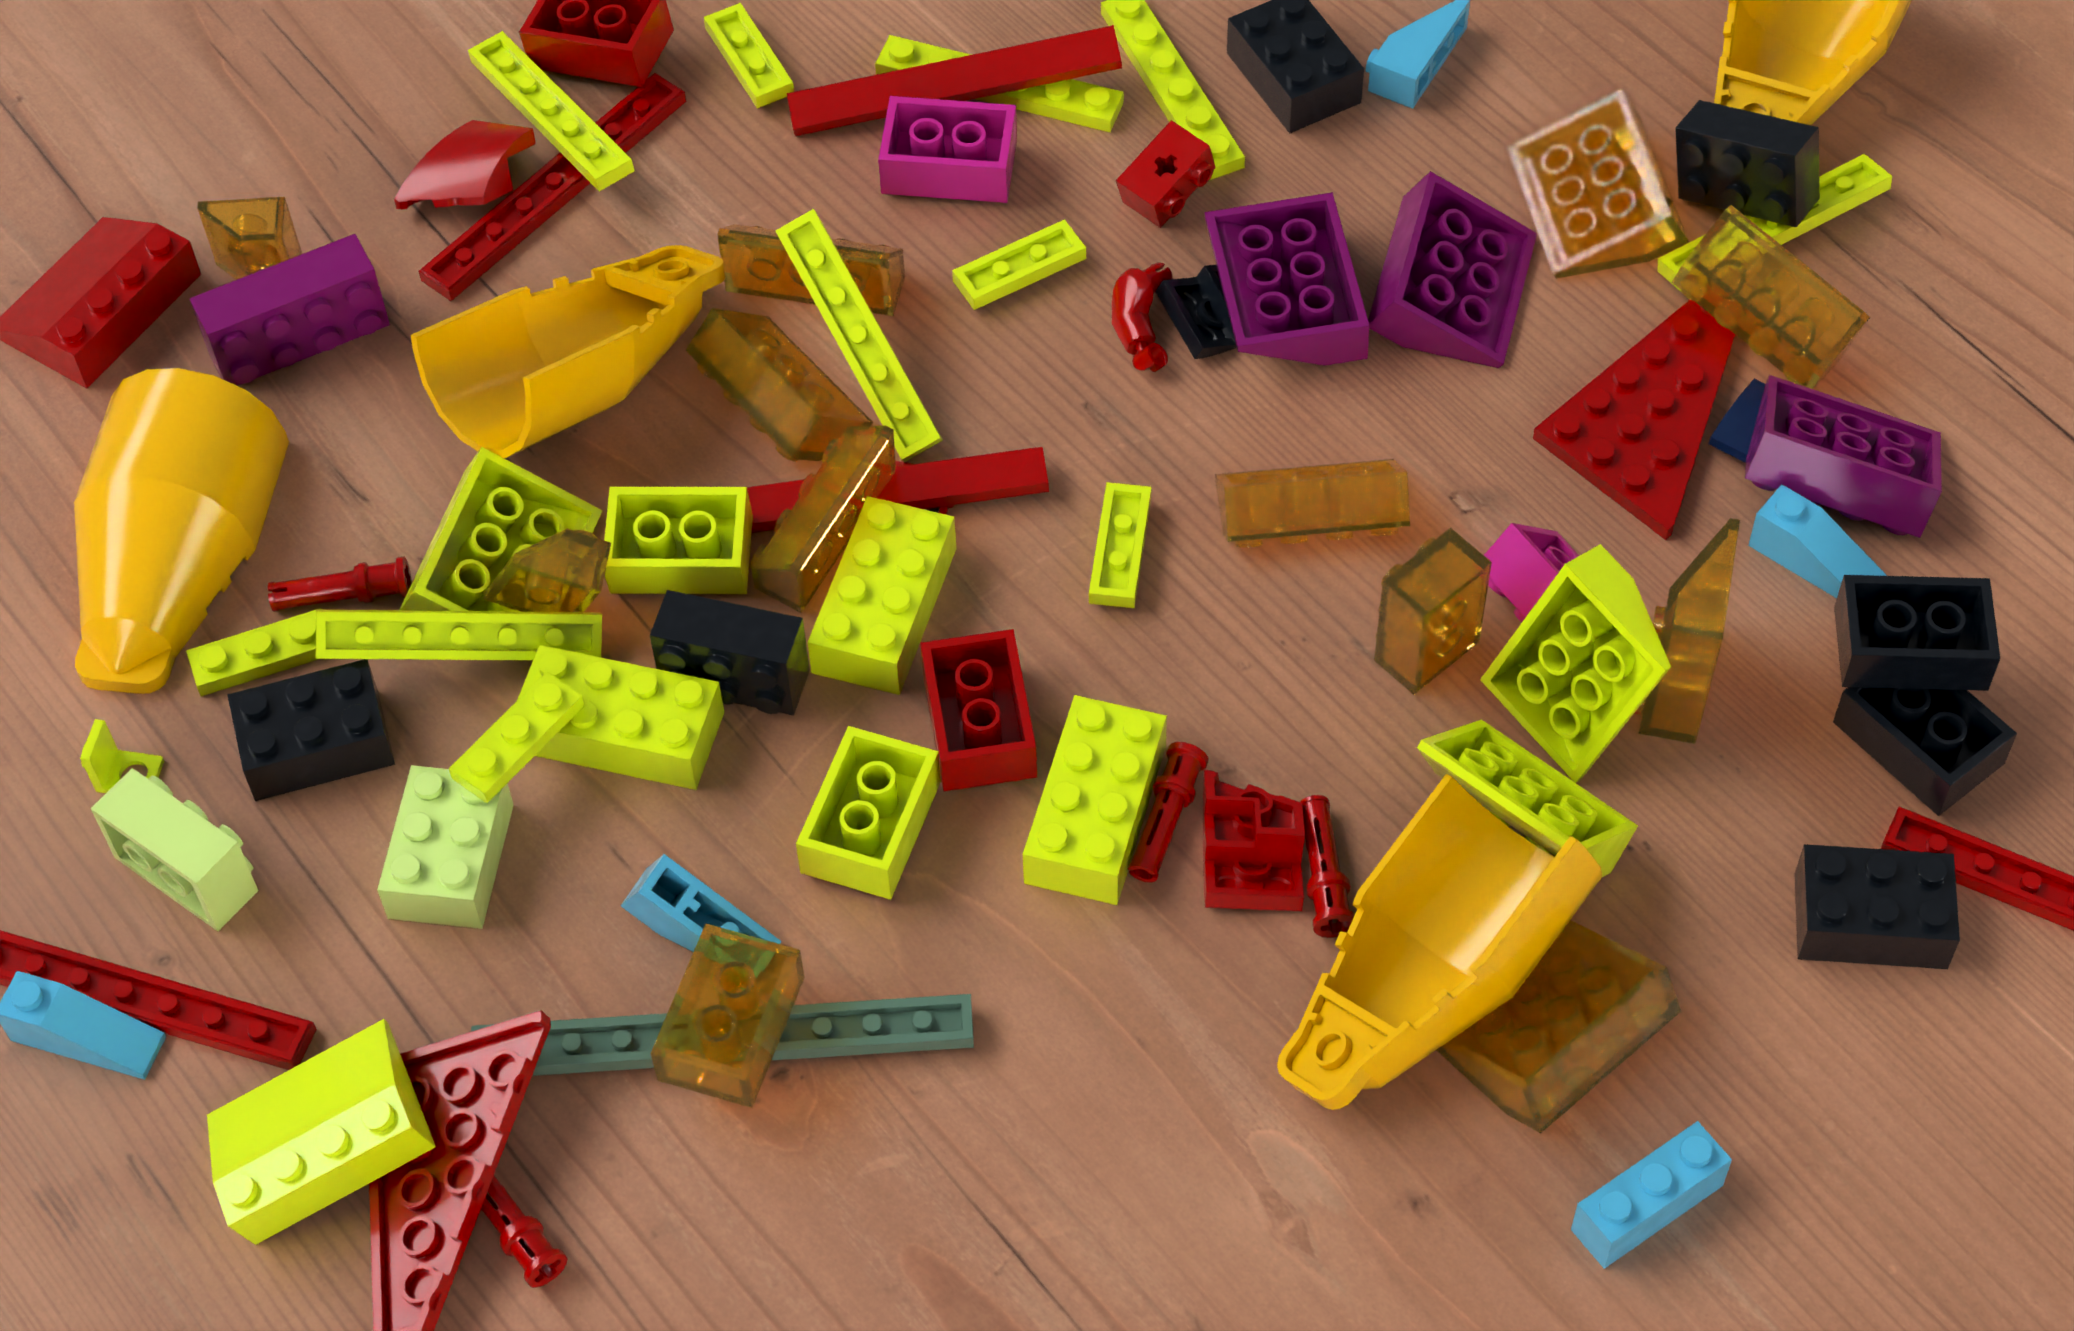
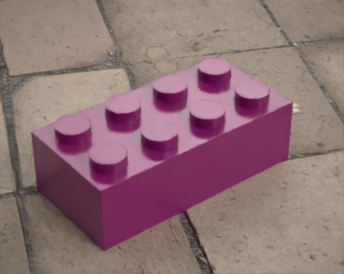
[189,234,390,386]

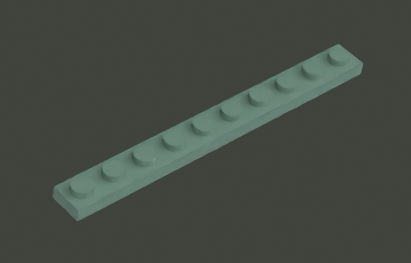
[471,994,974,1076]

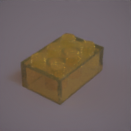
[1374,528,1492,695]
[650,923,805,1108]

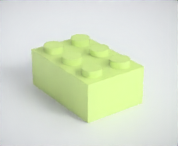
[377,765,514,929]
[90,768,259,931]

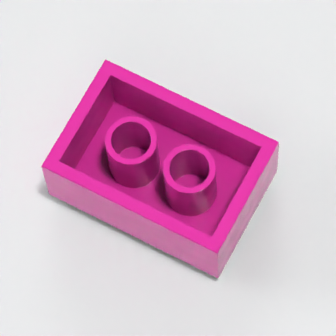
[878,96,1017,203]

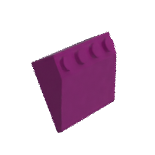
[1368,171,1537,368]
[1205,192,1370,366]
[1745,375,1942,538]

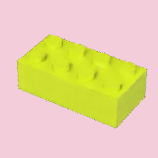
[807,496,957,695]
[517,645,724,790]
[1022,695,1167,906]

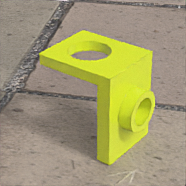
[80,719,164,793]

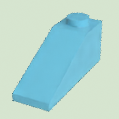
[1365,0,1470,109]
[1748,484,1887,598]
[621,854,782,982]
[0,971,166,1080]

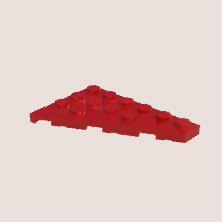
[1533,282,1744,540]
[369,1010,551,1331]

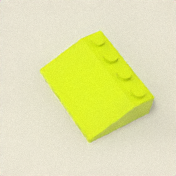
[399,447,603,612]
[1480,544,1671,783]
[1417,719,1638,877]
[207,1019,436,1245]

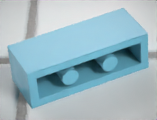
[1571,1121,1732,1269]

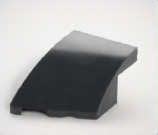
[1155,265,1237,359]

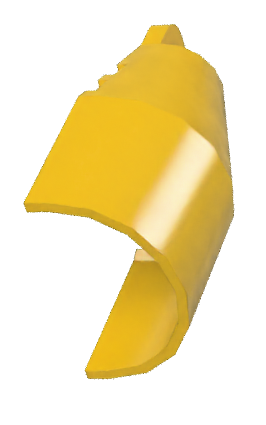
[1714,0,1912,125]
[411,245,725,458]
[74,368,289,694]
[1277,774,1602,1110]

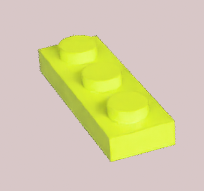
[704,3,794,109]
[952,219,1087,310]
[1089,482,1151,608]
[186,608,321,696]
[449,672,585,803]

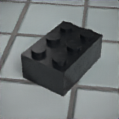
[1227,0,1364,134]
[1675,100,1820,227]
[1834,575,2000,691]
[649,590,810,716]
[227,659,395,801]
[1833,687,2017,816]
[1794,844,1960,969]

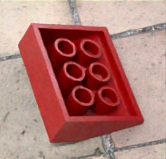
[0,217,201,389]

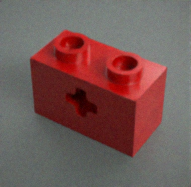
[1116,120,1216,228]

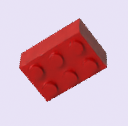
[519,0,674,87]
[920,629,1038,792]

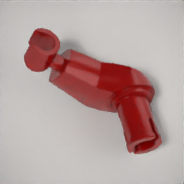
[1112,262,1173,372]

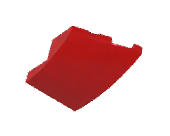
[394,120,536,210]
[1203,770,1305,911]

